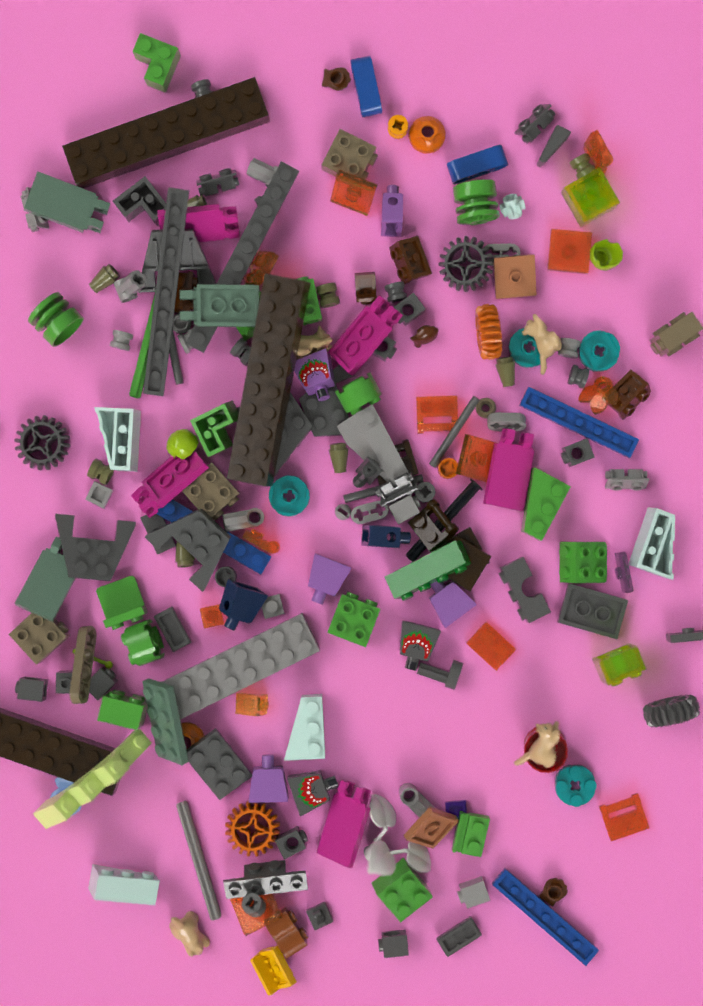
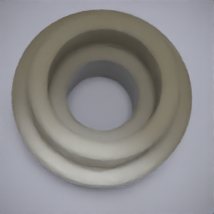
[476,398,496,418]

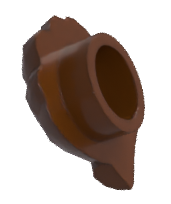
[322,68,351,91]
[410,325,438,348]
[538,878,568,907]

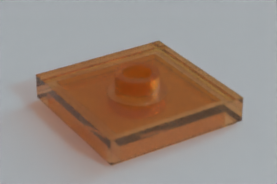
[330,170,377,216]
[547,229,592,274]
[456,434,499,483]
[230,894,283,936]

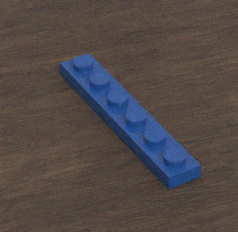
[519,387,639,458]
[156,499,271,575]
[492,868,599,966]

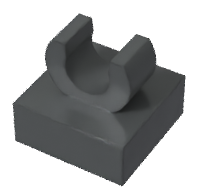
[306,901,333,930]

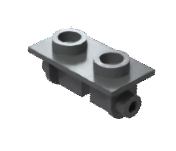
[515,104,556,144]
[196,168,239,197]
[353,456,383,488]
[375,472,418,506]

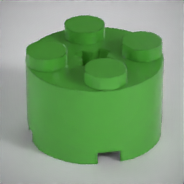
[335,372,382,415]
[121,619,165,666]

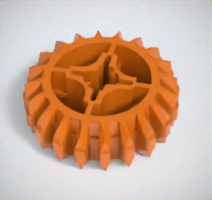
[475,304,502,360]
[225,800,280,857]

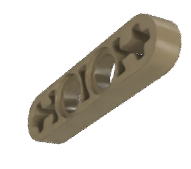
[69,626,97,704]

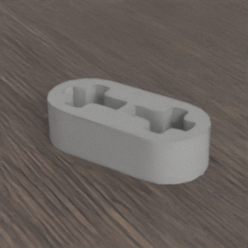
[486,243,520,262]
[487,412,526,431]
[351,501,389,524]

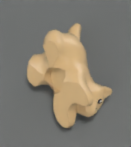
[522,314,562,375]
[296,326,333,360]
[514,721,560,768]
[169,911,210,957]

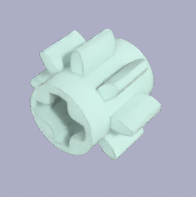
[499,194,526,219]

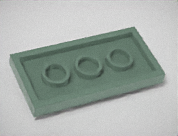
[142,678,189,765]

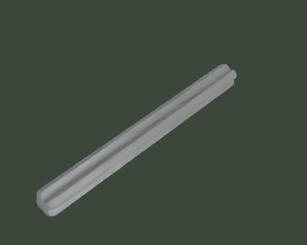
[176,801,221,920]

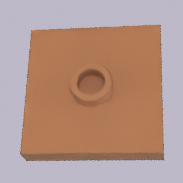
[493,254,537,299]
[404,807,459,849]

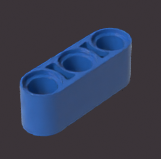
[350,56,382,118]
[446,145,508,184]

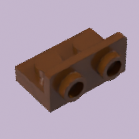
[389,236,432,285]
[174,271,198,314]
[602,370,651,420]

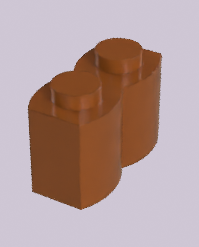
[265,907,309,959]

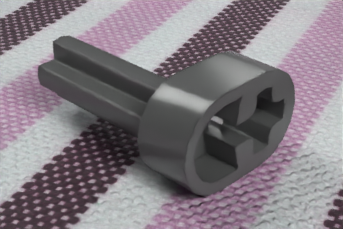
[417,660,463,690]

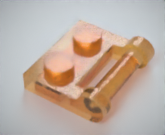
[584,129,613,176]
[416,396,458,434]
[242,529,280,554]
[599,793,649,841]

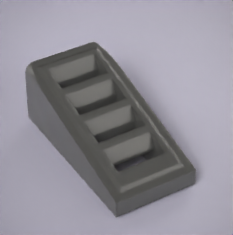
[536,125,571,168]

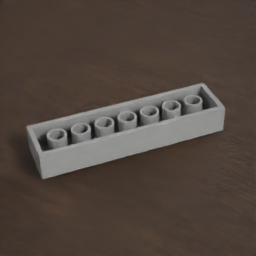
[162,613,320,719]

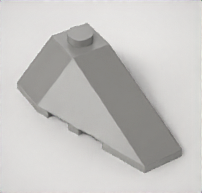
[337,404,409,486]

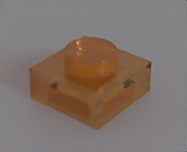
[200,604,225,629]

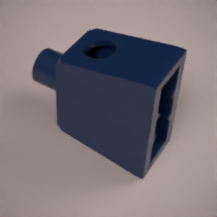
[361,525,411,548]
[219,579,268,631]

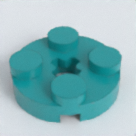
[509,328,540,368]
[578,330,620,372]
[269,476,310,516]
[555,765,597,807]

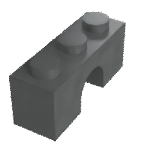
[498,557,551,623]

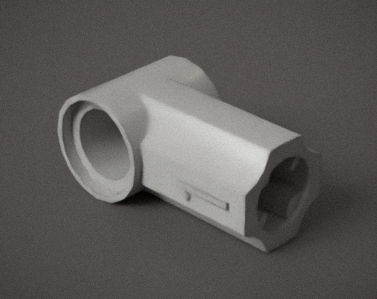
[246,158,278,187]
[113,270,147,303]
[222,508,264,532]
[399,783,435,818]

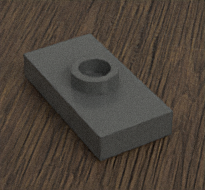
[140,514,176,555]
[154,606,192,652]
[666,628,703,643]
[436,916,482,957]

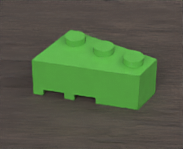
[521,467,571,541]

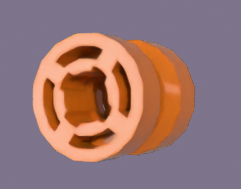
[438,458,459,479]

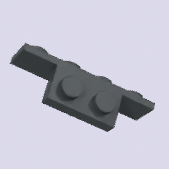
[223,860,308,899]

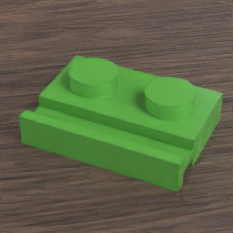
[451,811,490,857]

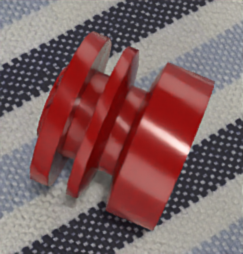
[524,726,568,773]

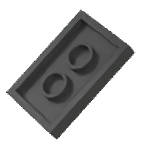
[557,583,628,639]
[186,728,252,800]

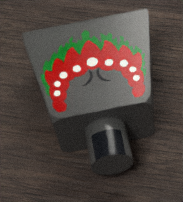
[399,620,441,671]
[287,770,338,816]

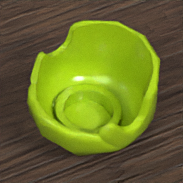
[590,239,623,271]
[166,429,199,459]

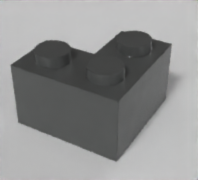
[113,176,166,226]

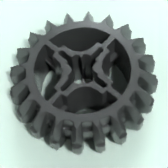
[439,236,494,292]
[14,415,71,471]
[643,695,700,727]

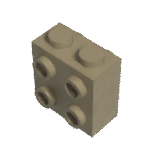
[321,129,378,188]
[650,312,703,357]
[182,462,240,521]
[8,613,70,665]

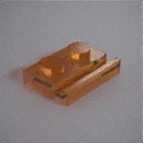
[466,621,516,671]

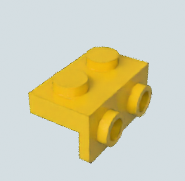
[250,945,297,996]

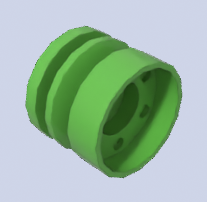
[453,179,500,225]
[28,292,84,347]

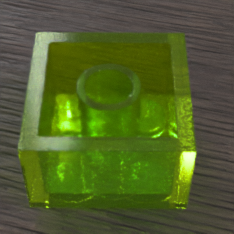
[561,167,620,228]
[592,643,647,687]

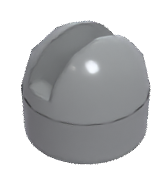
[335,504,351,520]

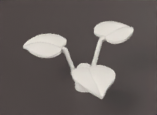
[364,794,431,876]

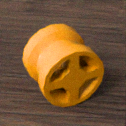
[388,115,408,139]

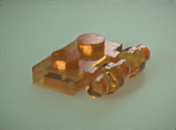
[243,251,279,285]

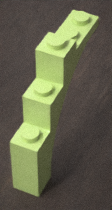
[33,729,152,829]

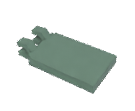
[24,171,110,233]
[180,284,259,327]
[15,537,76,622]

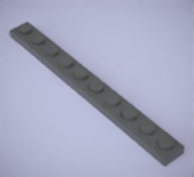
[186,161,299,353]
[143,187,189,396]

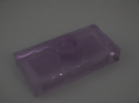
[615,551,634,593]

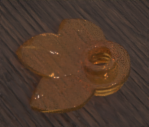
[578,376,619,415]

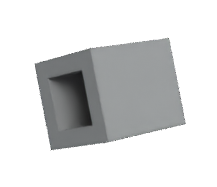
[387,495,421,524]
[457,876,490,909]

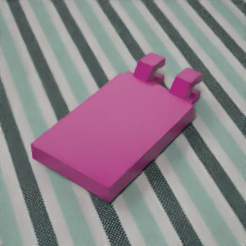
[157,204,240,242]
[328,295,403,376]
[483,428,535,511]
[131,451,209,518]
[316,780,371,868]

